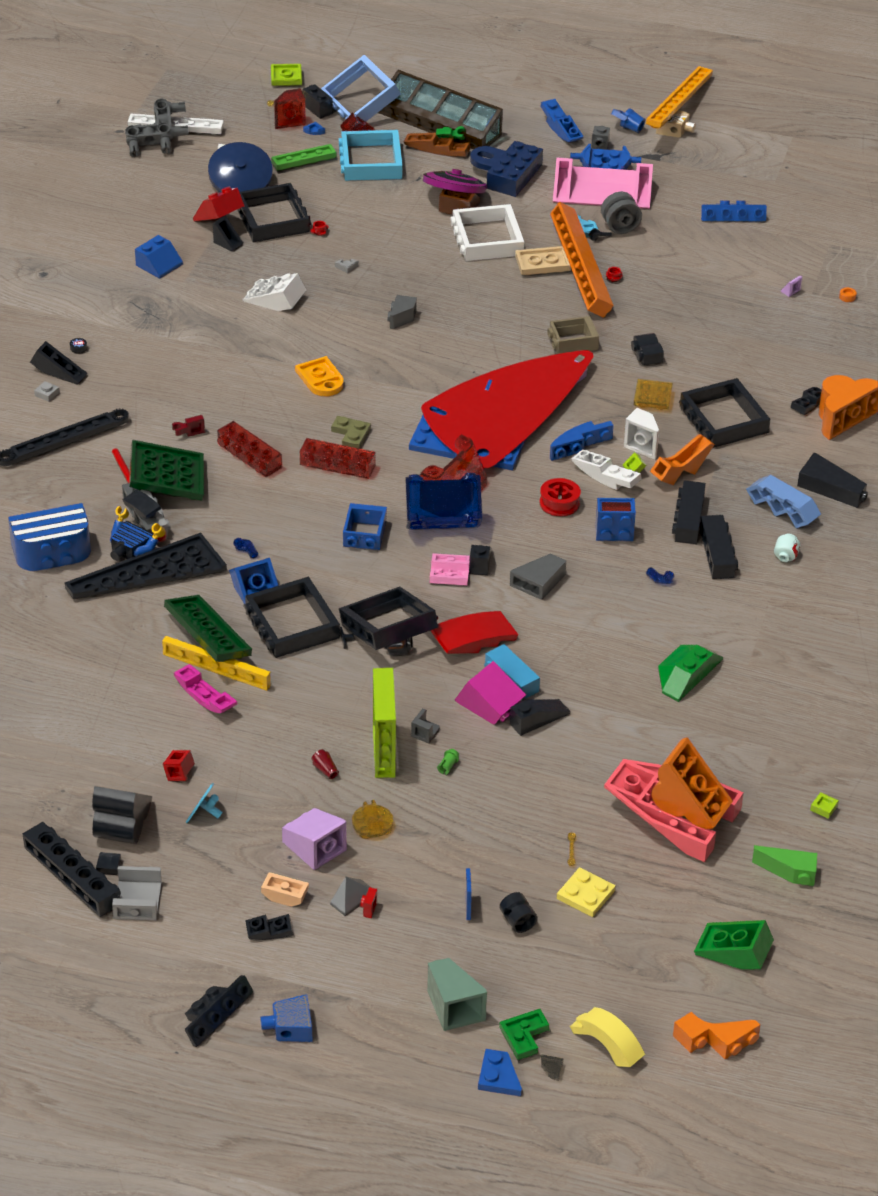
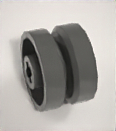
[601,191,642,234]

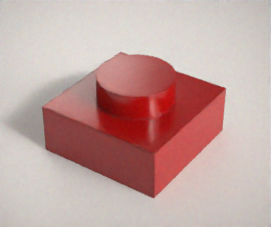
[360,887,377,919]

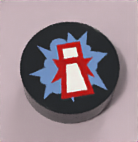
[69,338,87,353]

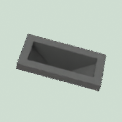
[330,877,370,916]

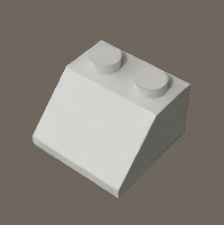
[624,408,659,460]

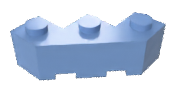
[746,475,821,528]

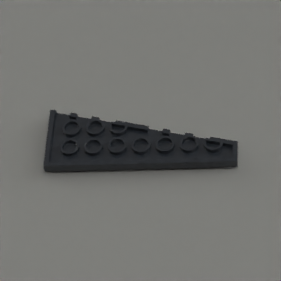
[64,532,227,599]

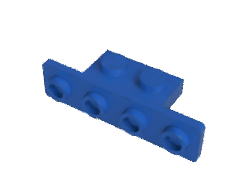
[701,200,767,221]

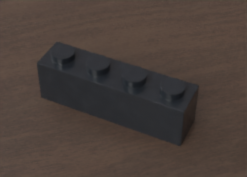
[672,480,706,545]
[700,515,738,579]

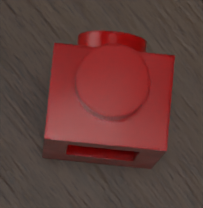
[163,750,195,781]

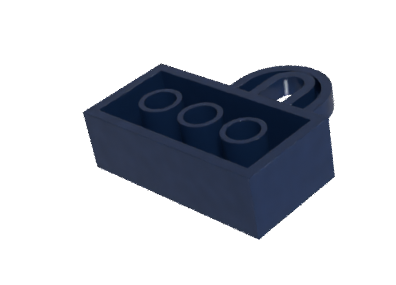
[470,141,543,197]

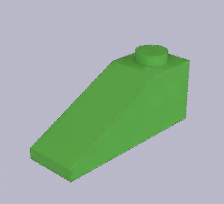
[752,845,817,886]

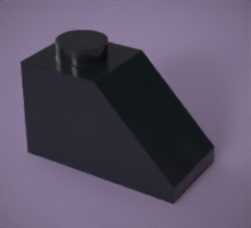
[469,545,492,576]

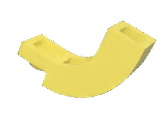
[570,1007,645,1067]

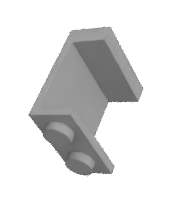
[112,866,162,921]

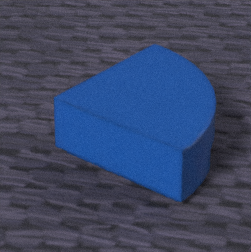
[303,122,325,135]

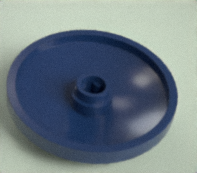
[208,142,273,193]

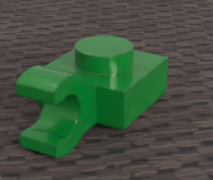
[436,126,466,141]

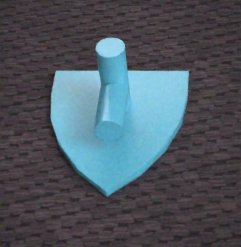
[186,783,223,823]

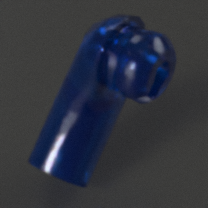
[233,538,258,559]
[646,567,674,584]

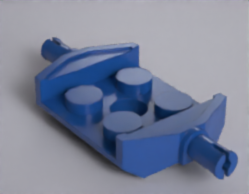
[570,144,642,170]

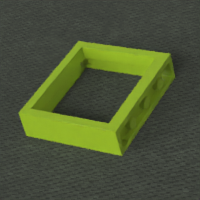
[373,668,396,778]

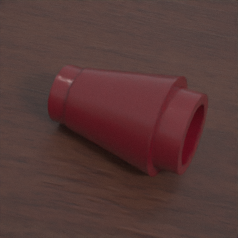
[311,749,339,779]

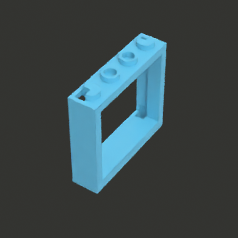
[339,130,402,181]

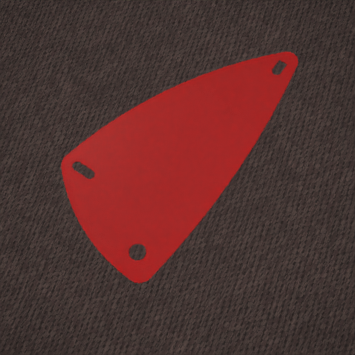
[421,350,594,468]

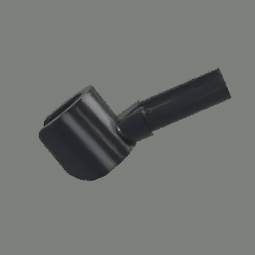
[588,228,612,241]

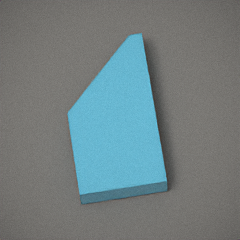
[578,216,598,238]

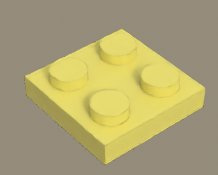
[557,867,616,917]

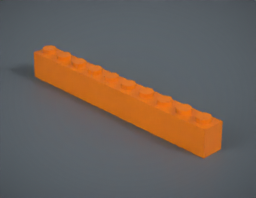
[550,201,614,318]

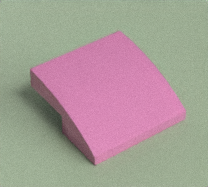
[430,553,469,585]

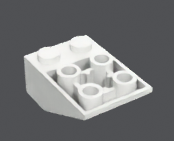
[243,273,306,311]

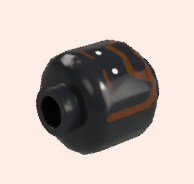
[384,637,413,656]

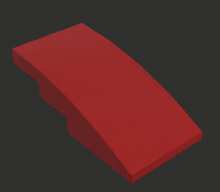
[430,611,519,654]

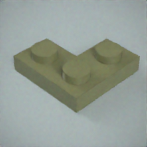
[331,416,371,450]

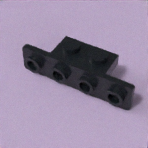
[185,975,253,1047]

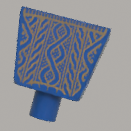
[260,994,313,1042]

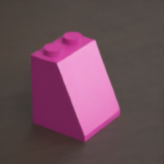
[455,661,526,725]

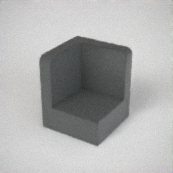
[411,708,440,744]

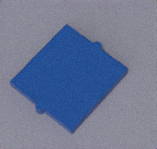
[465,868,472,920]

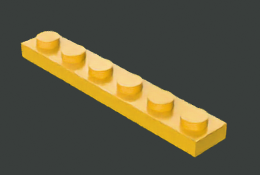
[162,636,271,691]

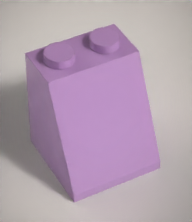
[282,808,347,870]

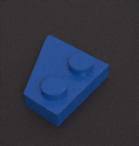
[478,1049,522,1096]

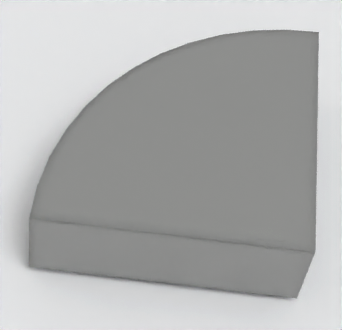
[335,259,359,273]

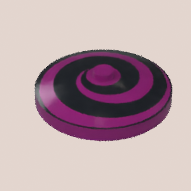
[423,169,487,193]

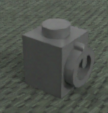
[591,126,610,150]

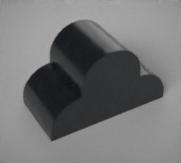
[92,786,152,844]

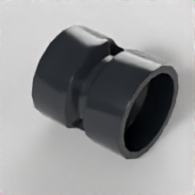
[499,892,538,933]

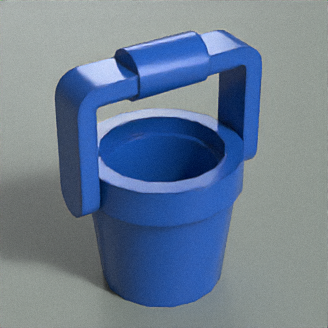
[611,108,646,133]

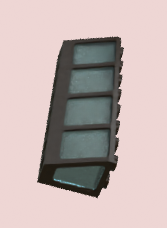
[378,70,503,150]

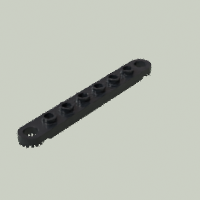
[0,408,129,466]

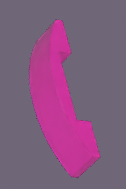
[174,664,237,713]

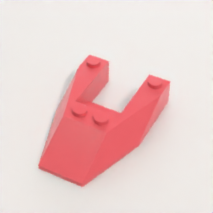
[604,759,744,862]

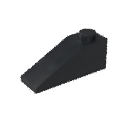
[30,341,87,385]
[509,699,570,736]

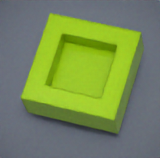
[623,452,647,473]
[810,792,839,819]

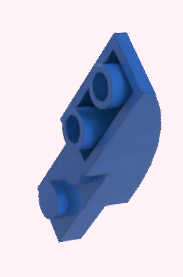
[540,99,584,142]
[550,421,614,461]

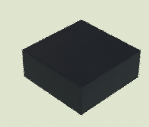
[96,852,121,875]

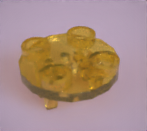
[352,800,393,839]

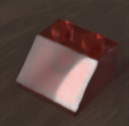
[274,88,306,129]

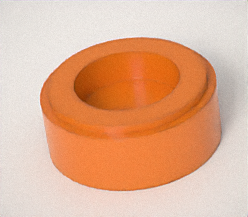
[839,287,857,302]

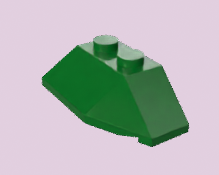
[658,645,723,702]

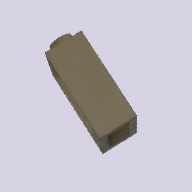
[547,316,599,354]

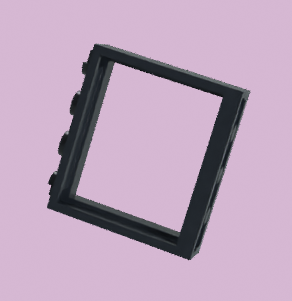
[237,183,312,242]
[679,378,771,448]
[243,576,340,658]
[339,586,438,650]

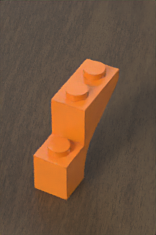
[650,434,715,485]
[673,1012,760,1060]

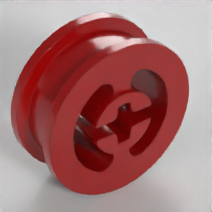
[539,478,581,516]

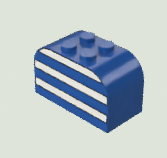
[8,503,91,571]

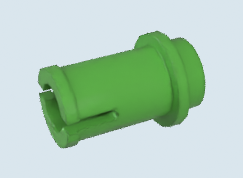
[437,749,459,775]

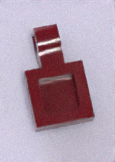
[172,415,205,437]

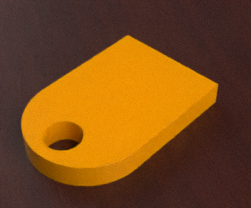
[295,356,343,396]

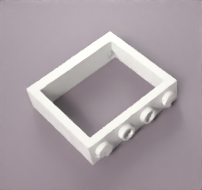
[450,204,524,261]

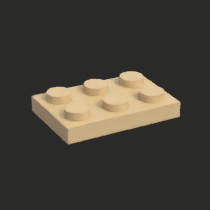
[515,246,571,275]

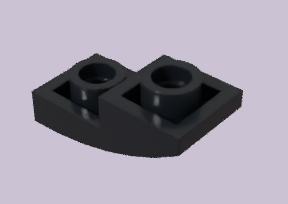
[790,387,821,415]
[122,489,161,519]
[245,914,294,940]

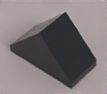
[213,215,243,251]

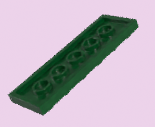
[164,595,252,662]

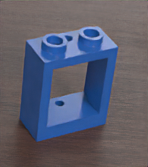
[343,503,387,550]

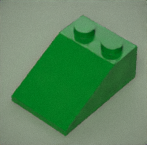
[694,920,774,970]

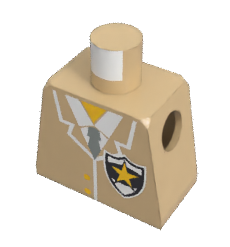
[656,110,696,138]

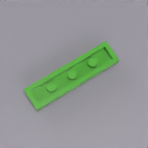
[271,144,337,170]

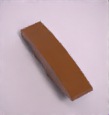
[403,133,471,157]

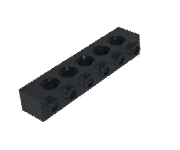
[22,822,121,917]

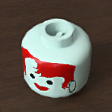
[774,534,801,562]

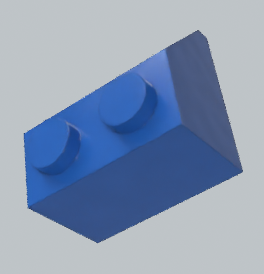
[135,235,183,279]
[229,558,279,604]

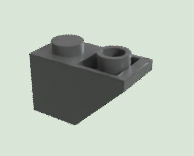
[387,295,417,329]

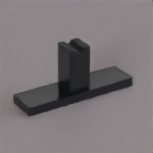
[340,627,354,649]

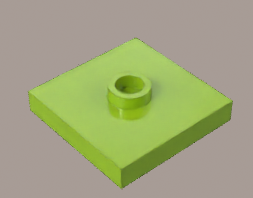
[271,64,302,86]

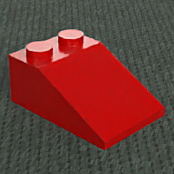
[193,186,244,221]

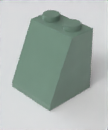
[427,958,487,1031]

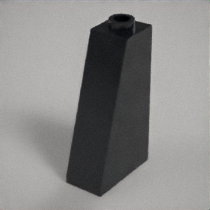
[797,453,868,508]

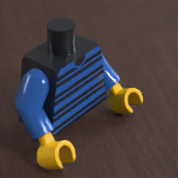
[110,506,166,561]

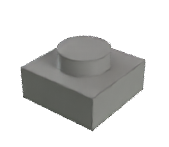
[34,381,60,402]

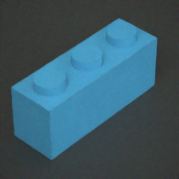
[484,644,540,700]

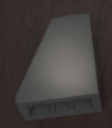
[510,554,567,600]

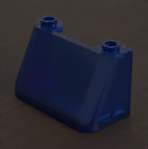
[405,473,482,530]

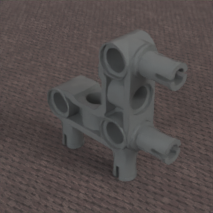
[125,98,189,157]

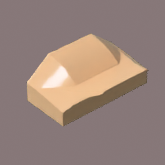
[261,872,309,907]

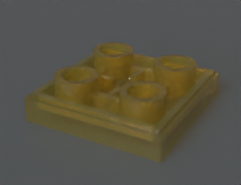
[633,379,673,410]

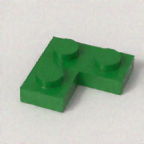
[499,1009,549,1060]

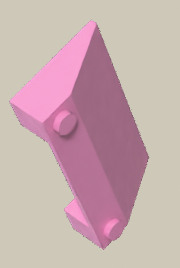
[553,158,653,209]

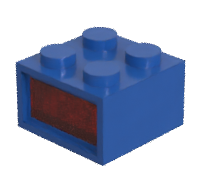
[595,498,636,541]

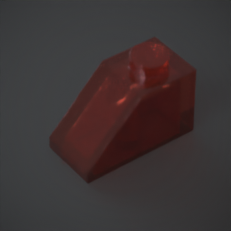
[340,112,375,131]

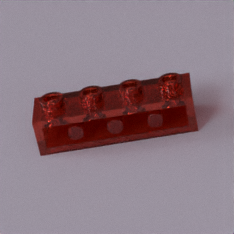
[217,421,282,477]
[300,438,376,479]

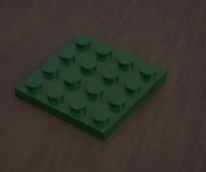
[129,440,204,501]

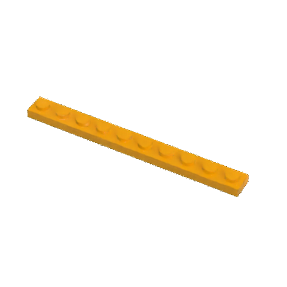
[646,66,713,129]

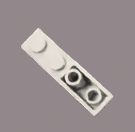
[572,450,642,490]

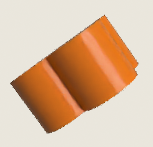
[819,375,878,440]
[652,737,733,829]

